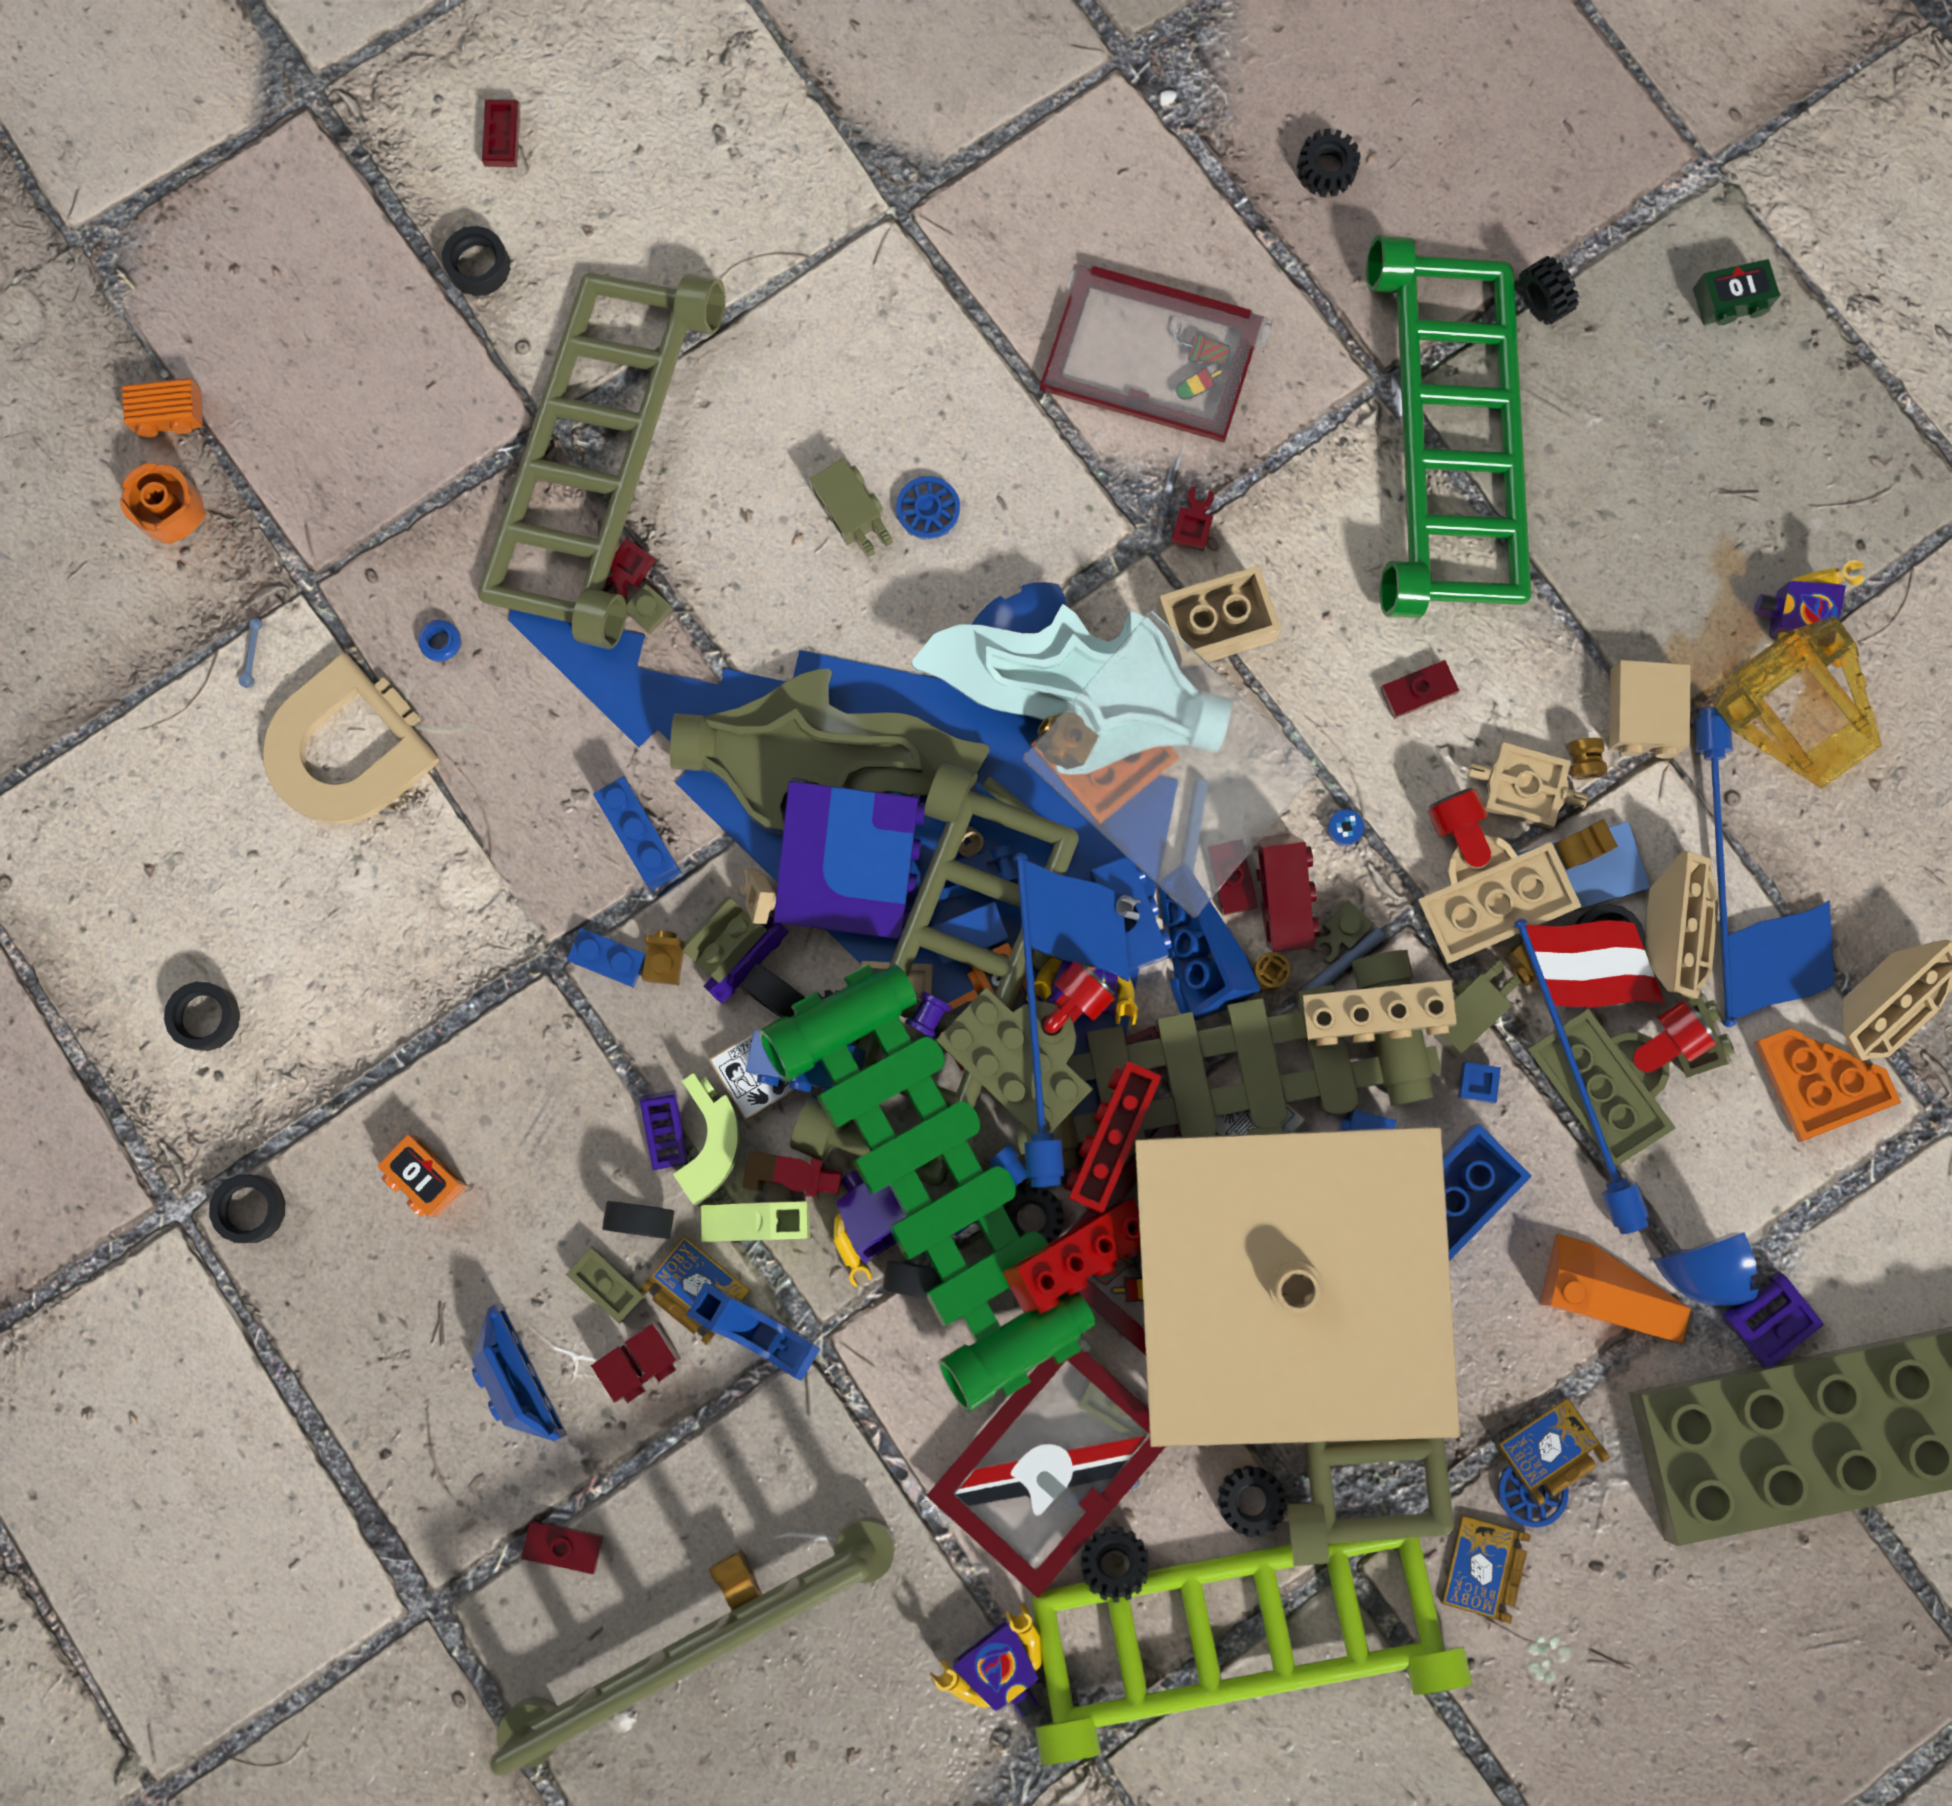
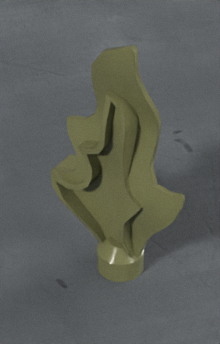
[670,668,990,836]

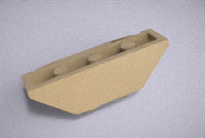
[1644,851,1719,999]
[1843,939,1952,1061]

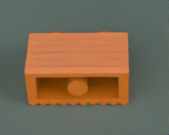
[122,378,203,438]

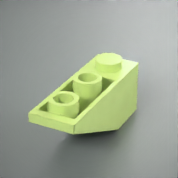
[701,1201,811,1242]

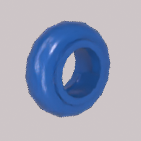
[418,620,461,662]

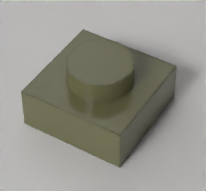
[626,584,673,634]

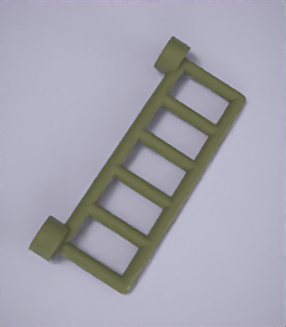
[478,273,726,650]
[790,762,1079,1186]
[1247,1126,1454,1566]
[490,1517,895,1776]

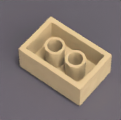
[1156,565,1281,671]

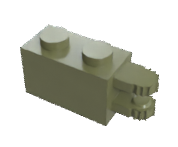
[809,458,893,557]
[1433,959,1521,1057]

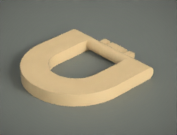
[263,653,440,824]

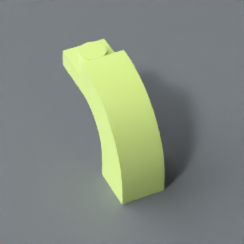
[673,1073,742,1205]

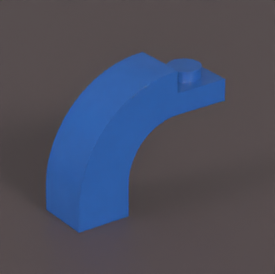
[686,1282,820,1381]

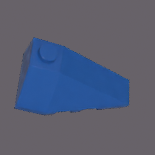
[1158,864,1261,1021]

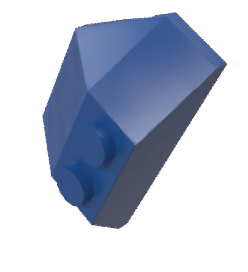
[471,1304,567,1441]

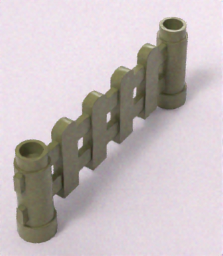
[1015,950,1442,1171]

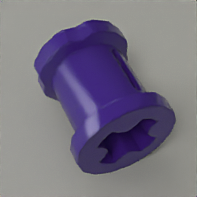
[905,991,951,1038]

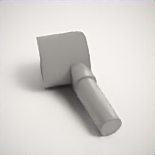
[1116,895,1141,920]

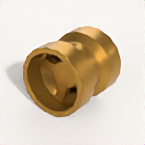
[1568,738,1608,780]
[1252,952,1291,992]

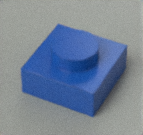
[1458,1062,1501,1104]

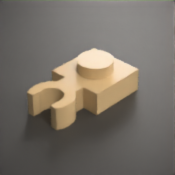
[740,868,776,924]

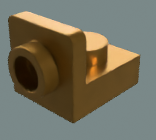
[642,930,684,986]

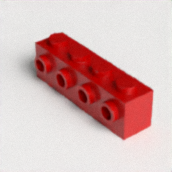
[1064,1061,1162,1214]
[1002,1198,1141,1314]

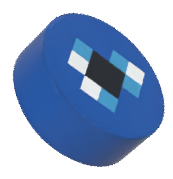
[1327,810,1364,846]

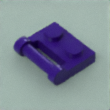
[1721,1271,1824,1367]

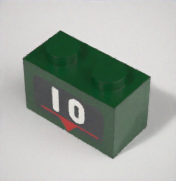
[1693,259,1781,325]

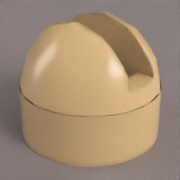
[958,826,984,857]

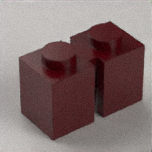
[590,1322,681,1404]

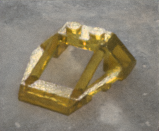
[1713,616,1882,789]

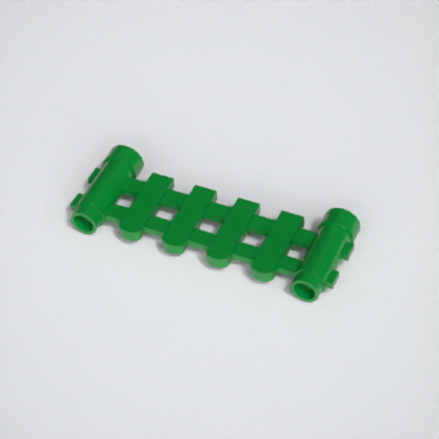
[759,964,1095,1413]

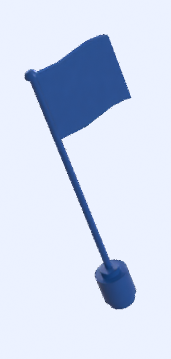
[1694,708,1835,1028]
[1013,853,1130,1188]

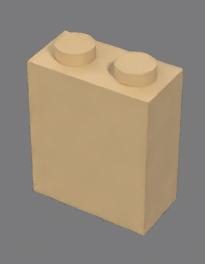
[1609,660,1691,759]

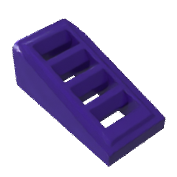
[640,1090,688,1171]

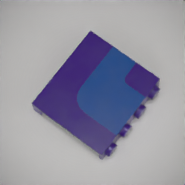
[774,777,925,939]

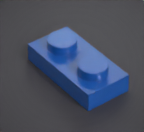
[567,928,646,988]

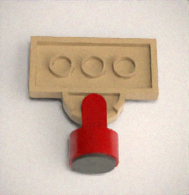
[1418,788,1582,964]

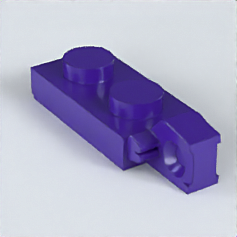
[703,915,789,1003]

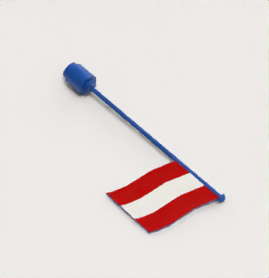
[1514,919,1665,1234]

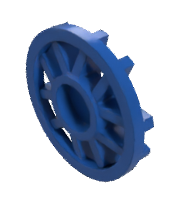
[896,476,960,540]
[1497,1465,1569,1528]

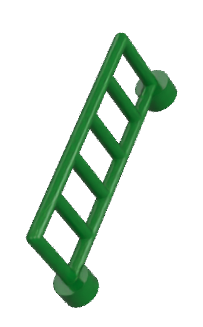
[1366,235,1531,618]

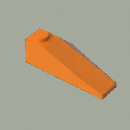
[1540,1234,1691,1344]

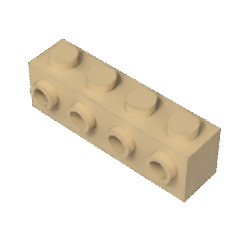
[1303,980,1457,1047]

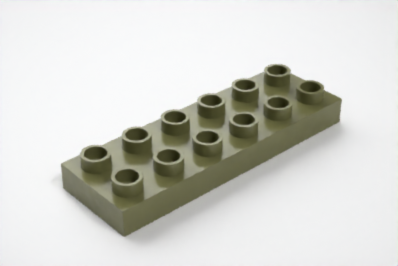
[1629,1326,1952,1546]

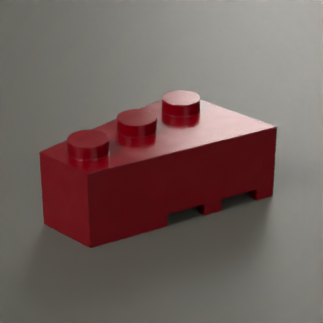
[1251,833,1320,952]

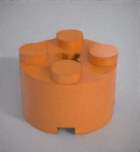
[120,463,206,544]

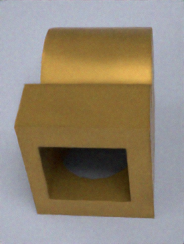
[1553,819,1618,871]
[708,1549,762,1611]

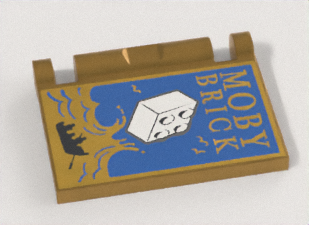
[640,1236,751,1345]
[1497,1398,1610,1506]
[1441,1514,1531,1624]

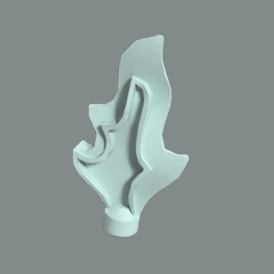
[912,604,1231,775]

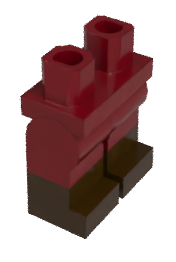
[742,1151,843,1199]

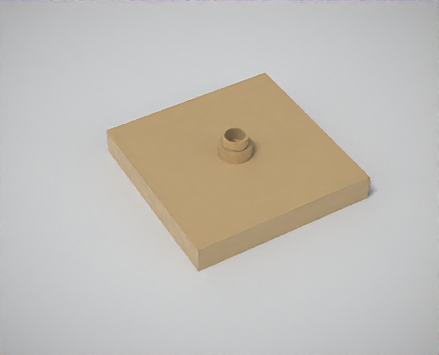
[1135,1126,1460,1447]

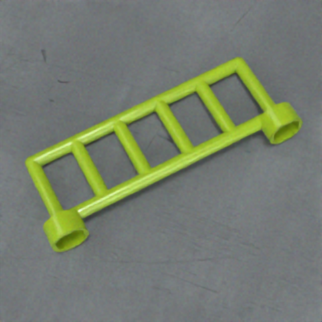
[1032,1538,1473,1765]

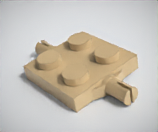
[1467,742,1588,829]

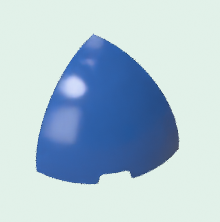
[971,582,1067,633]
[1653,1232,1758,1306]

